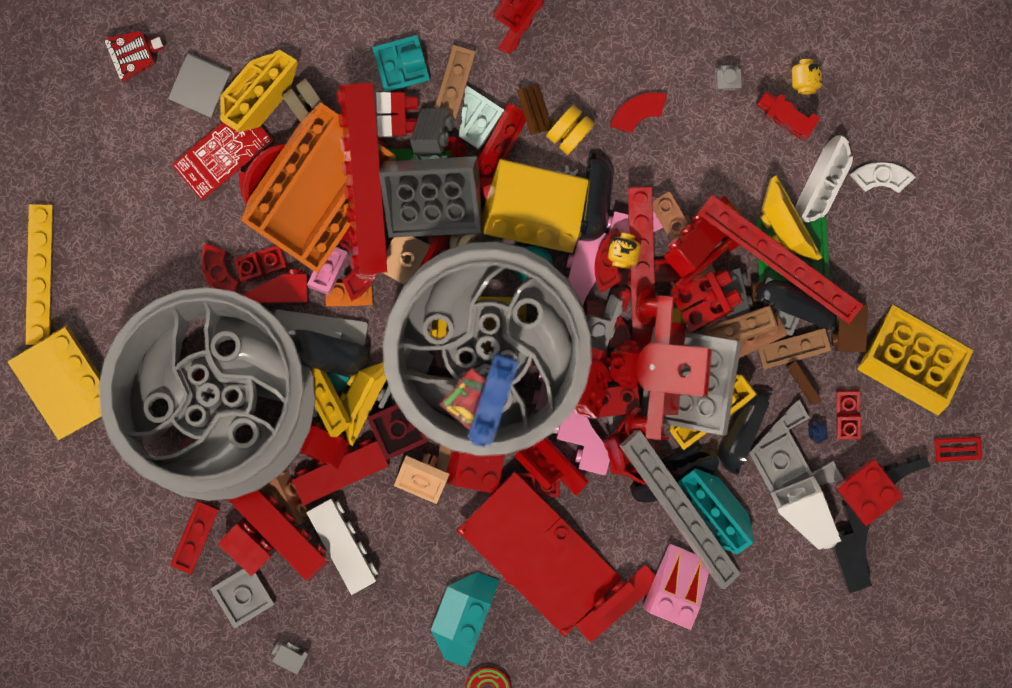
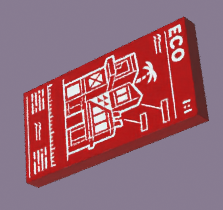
[172,122,274,201]

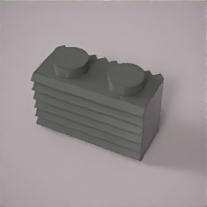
[410,107,454,155]

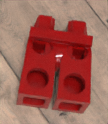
[756,91,821,142]
[670,270,743,333]
[573,348,612,419]

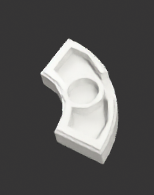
[850,162,916,193]

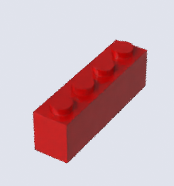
[664,195,742,278]
[292,438,390,506]

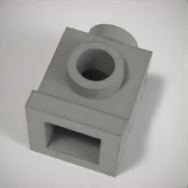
[715,65,742,91]
[271,642,310,674]

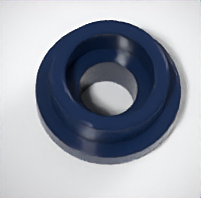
[808,420,828,444]

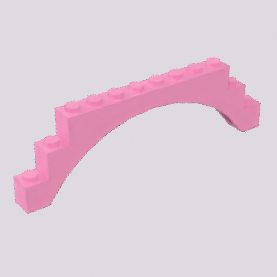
[532,197,663,476]

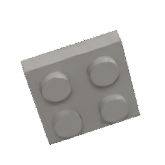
[211,569,275,629]

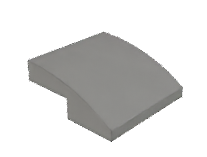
[168,53,231,118]

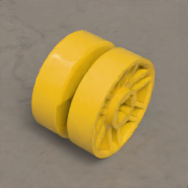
[546,104,596,155]

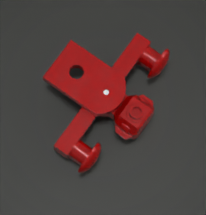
[610,289,712,440]

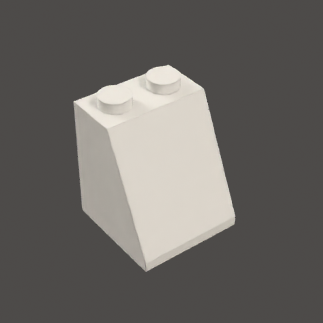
[771,476,841,550]

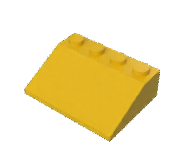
[481,159,588,253]
[857,305,974,415]
[8,324,101,440]

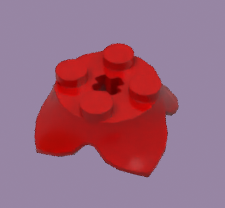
[604,417,660,485]

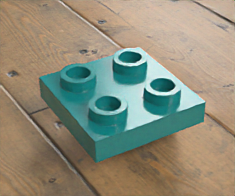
[372,35,430,92]

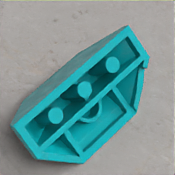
[678,468,755,555]
[431,572,499,667]

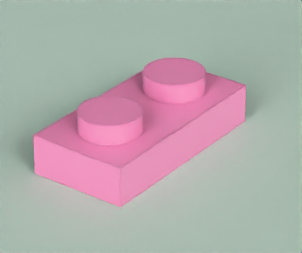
[307,247,349,296]

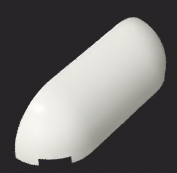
[795,135,853,222]

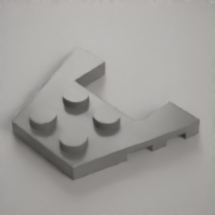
[749,400,844,493]

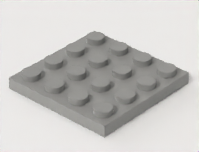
[641,327,741,435]

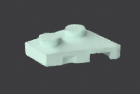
[459,86,505,150]

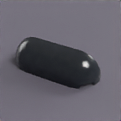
[578,153,613,241]
[755,279,838,331]
[287,330,369,377]
[718,386,773,476]
[630,446,719,503]

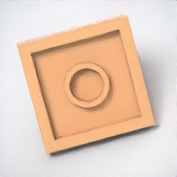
[384,236,430,285]
[394,453,449,504]

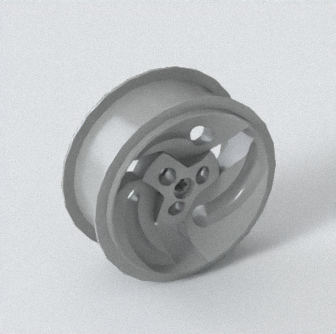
[383,242,591,455]
[99,288,315,501]

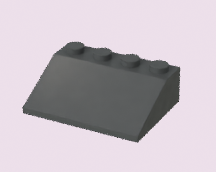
[379,156,482,238]

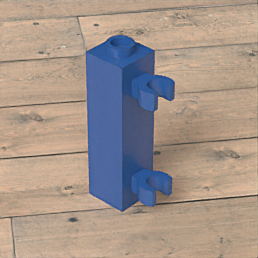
[468,352,519,447]

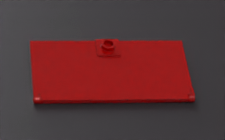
[456,472,621,636]

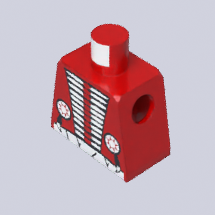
[104,31,165,83]

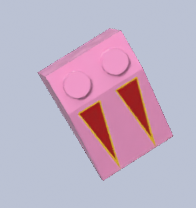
[642,543,709,630]

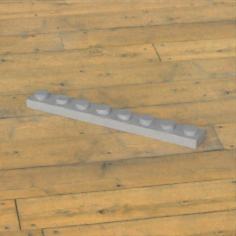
[619,430,740,589]

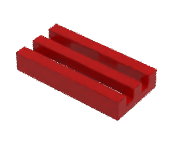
[934,436,982,462]

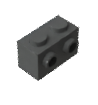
[723,268,753,319]

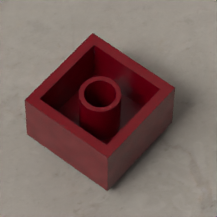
[367,404,430,460]

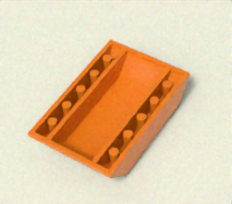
[241,102,397,273]

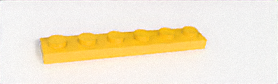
[26,204,54,345]

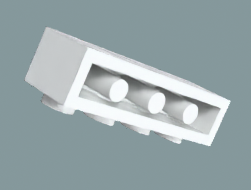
[306,498,378,595]

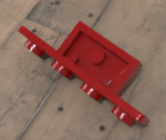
[492,0,544,54]
[514,437,589,496]
[576,565,655,642]

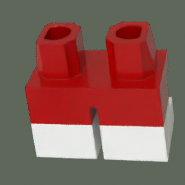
[376,92,418,138]

